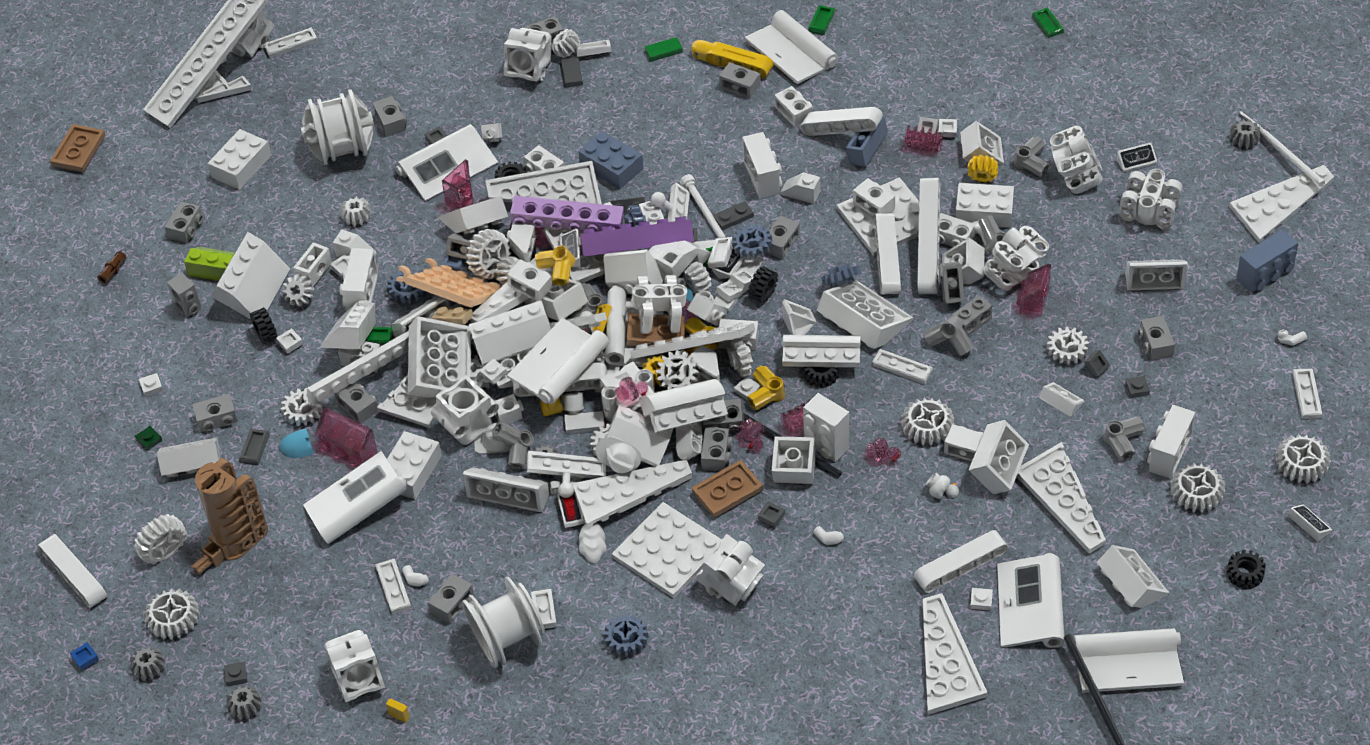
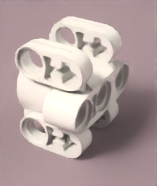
[1050,126,1102,194]
[1119,169,1182,230]
[983,226,1049,291]
[631,275,687,334]

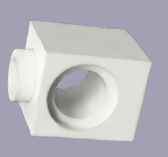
[495,394,524,424]

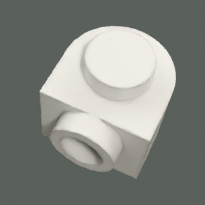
[481,123,502,142]
[561,391,584,414]

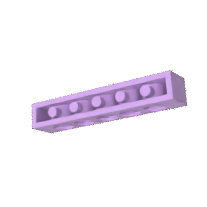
[510,196,624,232]

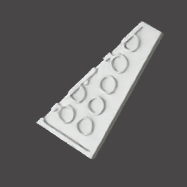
[485,161,602,204]
[1229,165,1334,243]
[470,258,571,323]
[630,323,755,359]
[376,325,472,428]
[1016,442,1106,554]
[572,460,692,529]
[923,593,987,715]

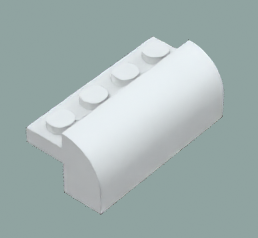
[782,335,861,368]
[639,379,728,433]

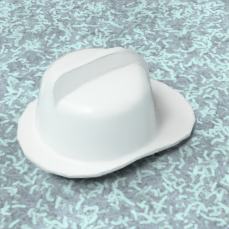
[474,423,510,454]
[595,437,641,474]

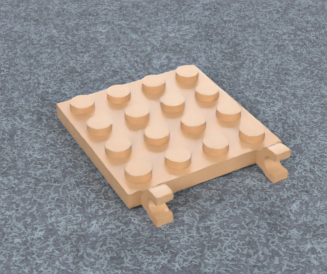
[396,258,501,307]

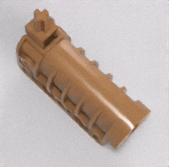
[191,458,268,574]

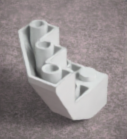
[648,240,711,279]

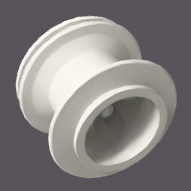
[462,576,545,668]

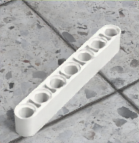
[918,178,940,294]

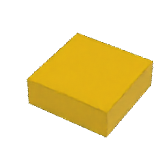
[386,699,410,723]

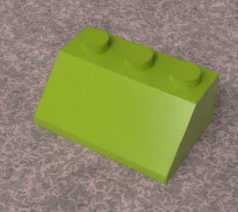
[184,247,235,281]

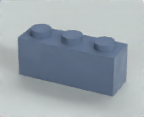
[846,115,888,167]

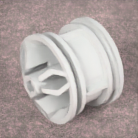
[301,89,374,166]

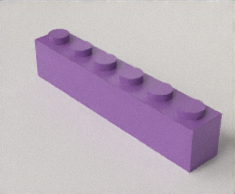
[579,216,694,256]

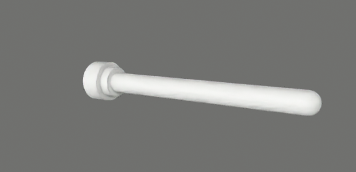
[680,174,725,238]

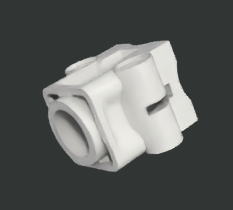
[230,10,274,58]
[504,28,551,82]
[600,362,654,423]
[431,375,499,445]
[695,534,765,606]
[325,630,385,702]

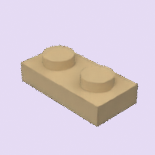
[431,307,473,325]

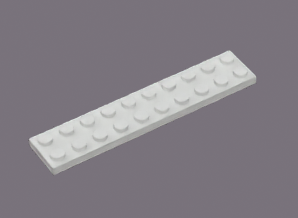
[143,0,269,128]

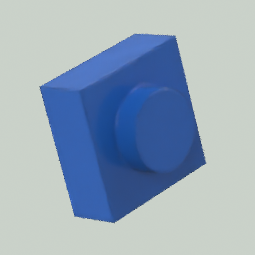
[70,642,99,671]

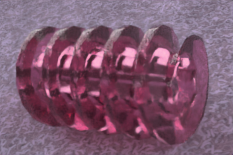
[905,125,944,152]
[781,399,811,434]

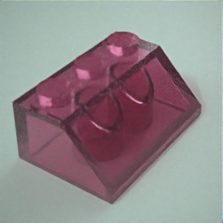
[314,407,378,467]

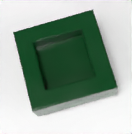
[134,426,163,451]

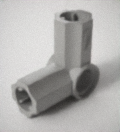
[1014,136,1050,177]
[978,215,1006,255]
[568,283,604,319]
[924,316,974,356]
[1103,416,1144,461]
[492,421,533,470]

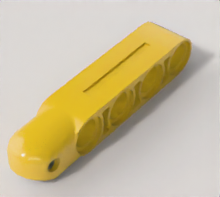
[691,40,774,79]

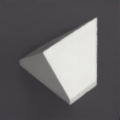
[782,299,817,335]

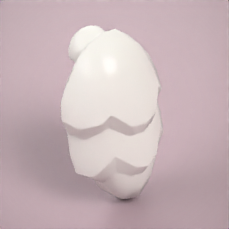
[578,522,606,564]

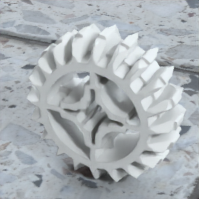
[466,229,512,279]
[901,397,954,446]
[1275,434,1331,484]
[1170,462,1225,513]
[134,514,187,565]
[144,588,200,640]

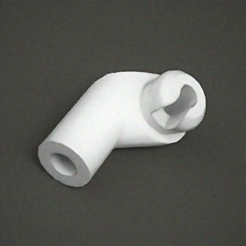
[1278,330,1307,346]
[813,526,844,545]
[402,565,429,586]

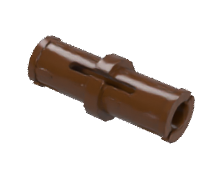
[97,251,127,284]

